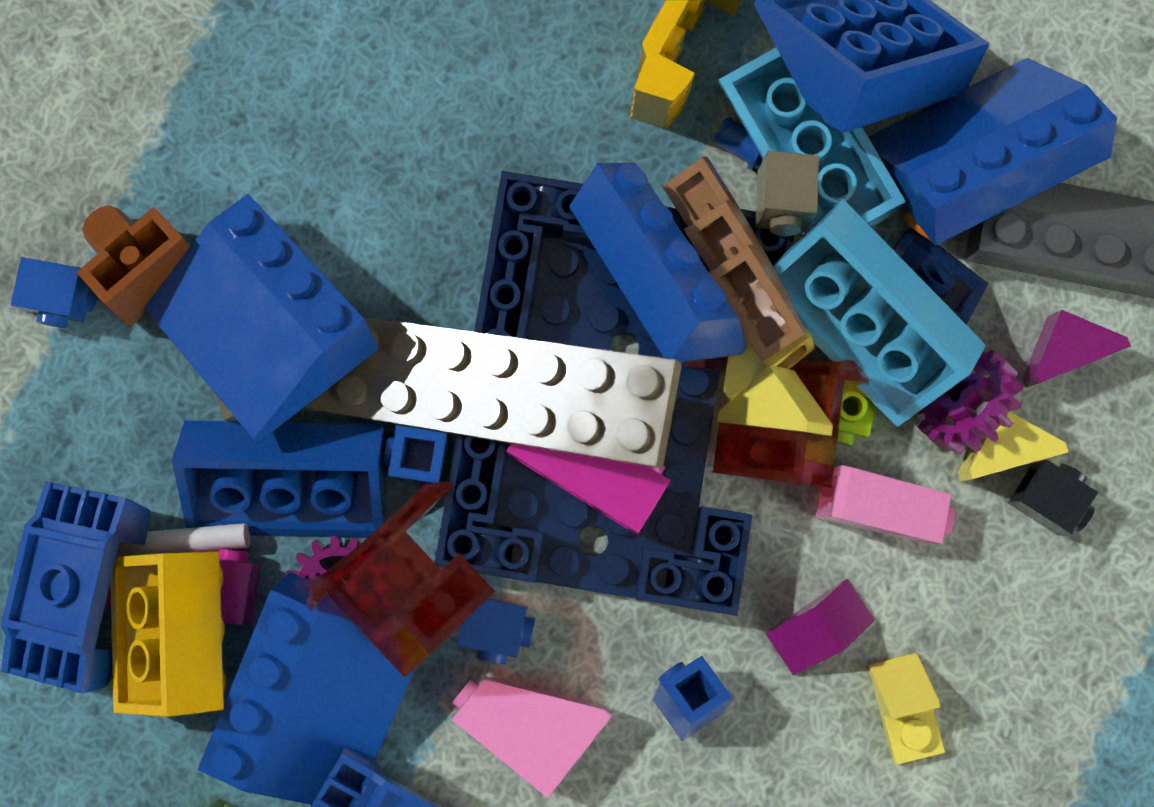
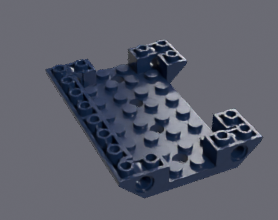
[434,171,795,616]

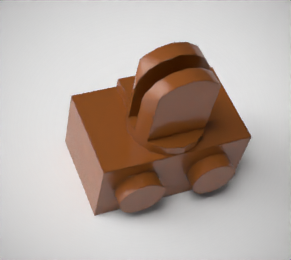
[77,205,190,327]

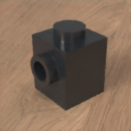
[1008,459,1099,535]

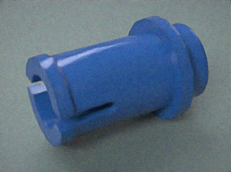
[713,116,763,171]

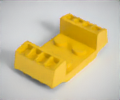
[630,0,742,129]

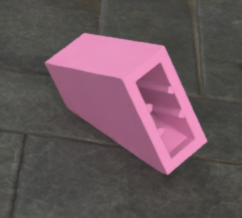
[815,465,955,544]
[452,675,612,798]

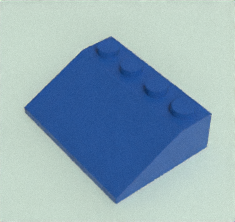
[754,0,990,133]
[868,58,1117,246]
[144,193,379,443]
[197,571,430,805]

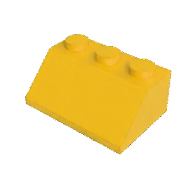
[111,551,226,717]

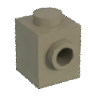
[755,151,819,236]

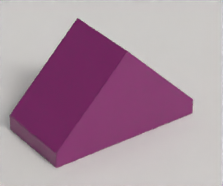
[1022,310,1131,388]
[765,578,875,675]

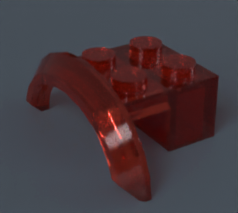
[684,356,870,488]
[307,481,495,678]

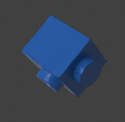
[10,257,97,328]
[383,425,452,486]
[457,594,535,664]
[653,655,732,741]

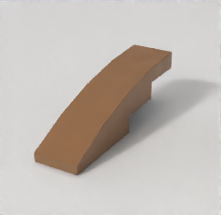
[662,157,807,362]

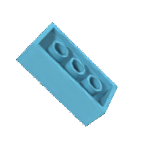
[719,47,906,232]
[773,199,986,427]

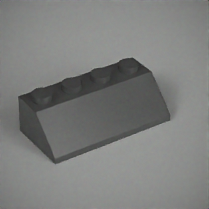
[964,183,1154,299]

